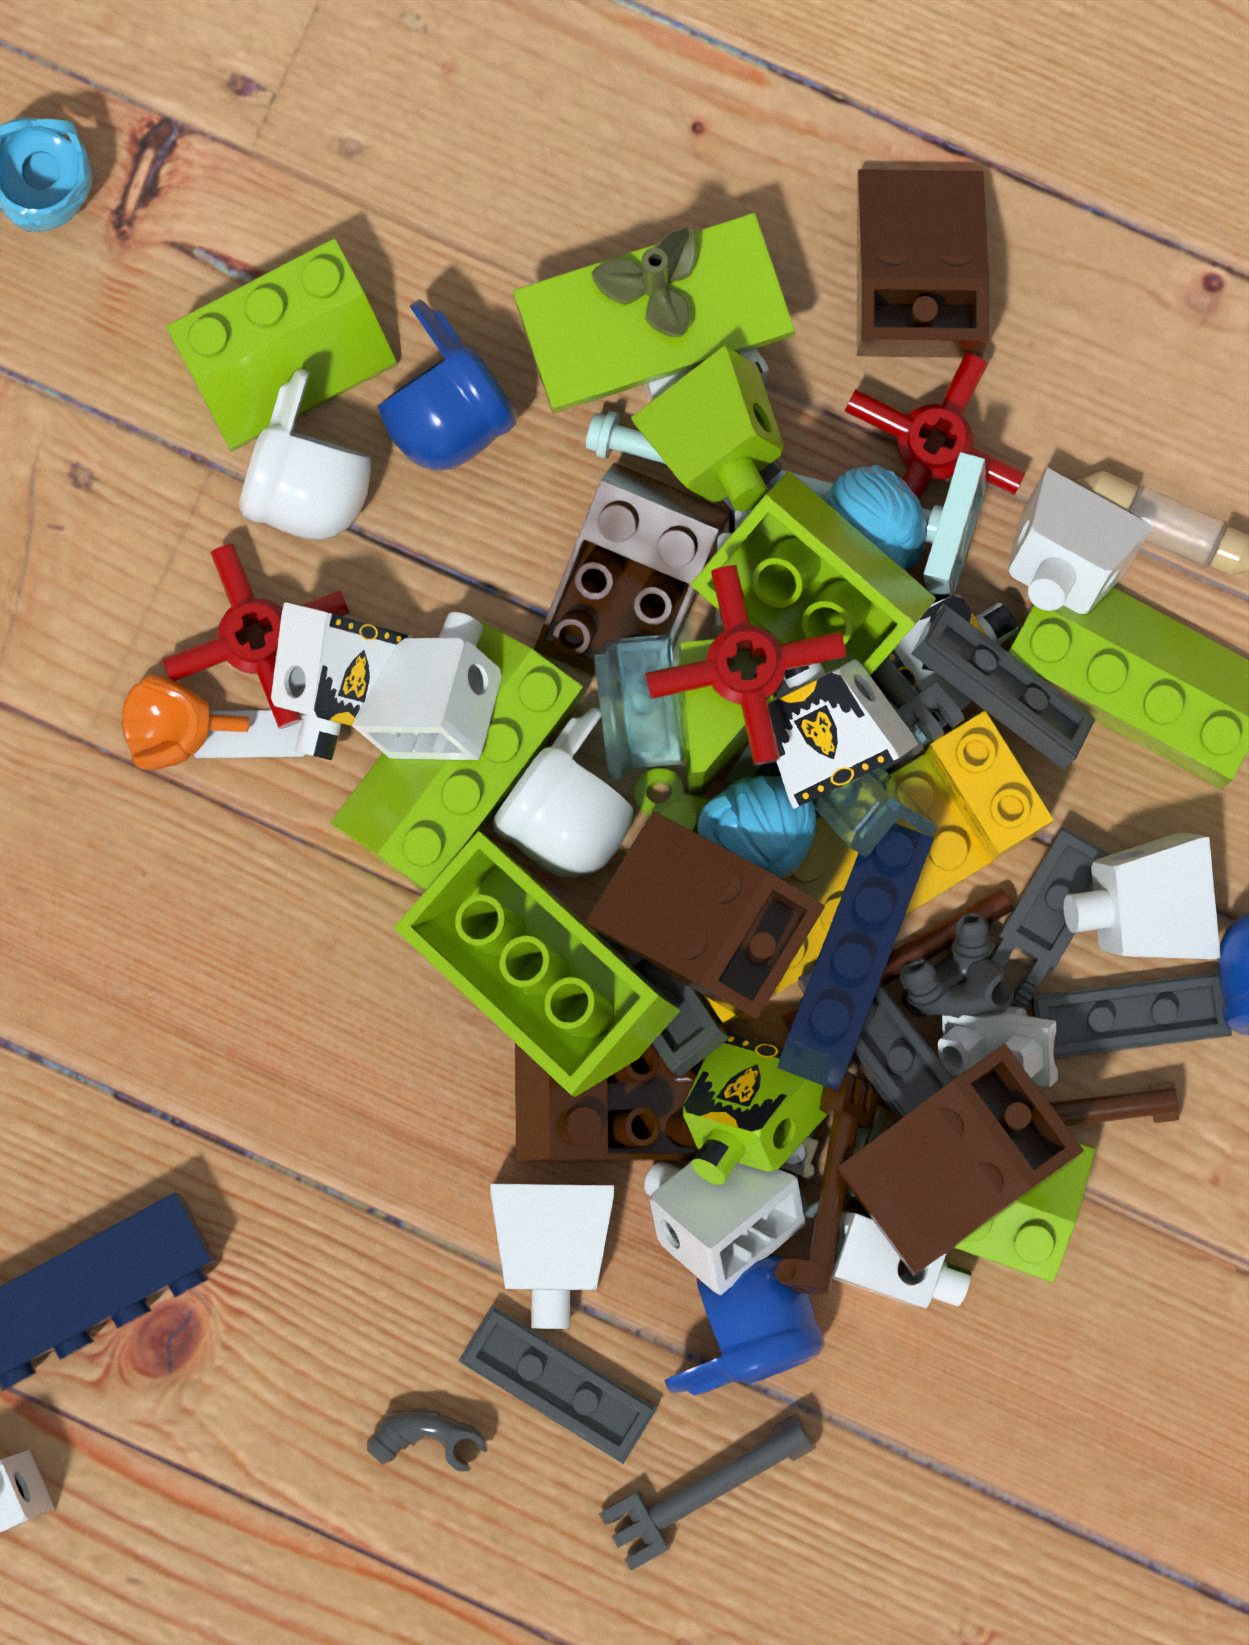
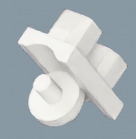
[938,1006,1058,1087]

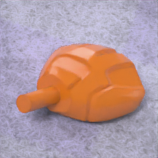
[121,674,249,770]

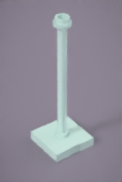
[586,411,987,602]

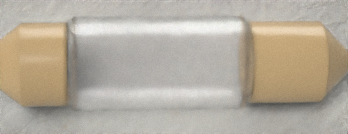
[1076,470,1249,576]

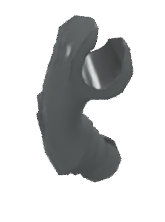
[900,912,995,1017]
[903,959,1014,1018]
[367,1409,488,1471]

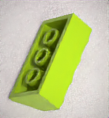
[1008,587,1249,789]
[330,622,583,893]
[393,831,681,1097]

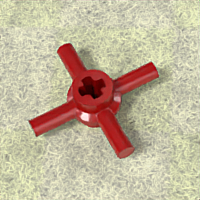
[844,353,1025,501]
[162,543,350,729]
[645,565,846,765]

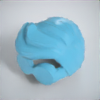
[0,117,93,232]
[823,465,927,570]
[698,775,817,880]

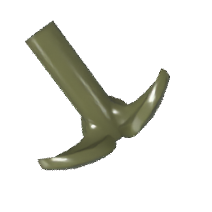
[592,227,697,337]

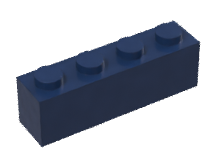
[777,815,934,1091]
[0,1192,217,1391]

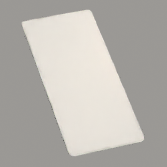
[194,710,305,758]

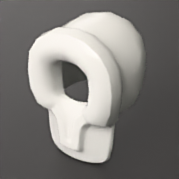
[239,369,371,541]
[492,707,634,879]

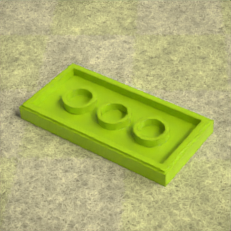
[513,213,795,414]

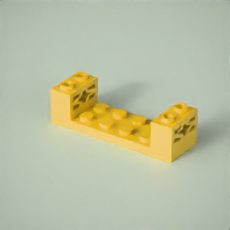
[703,711,1054,1027]

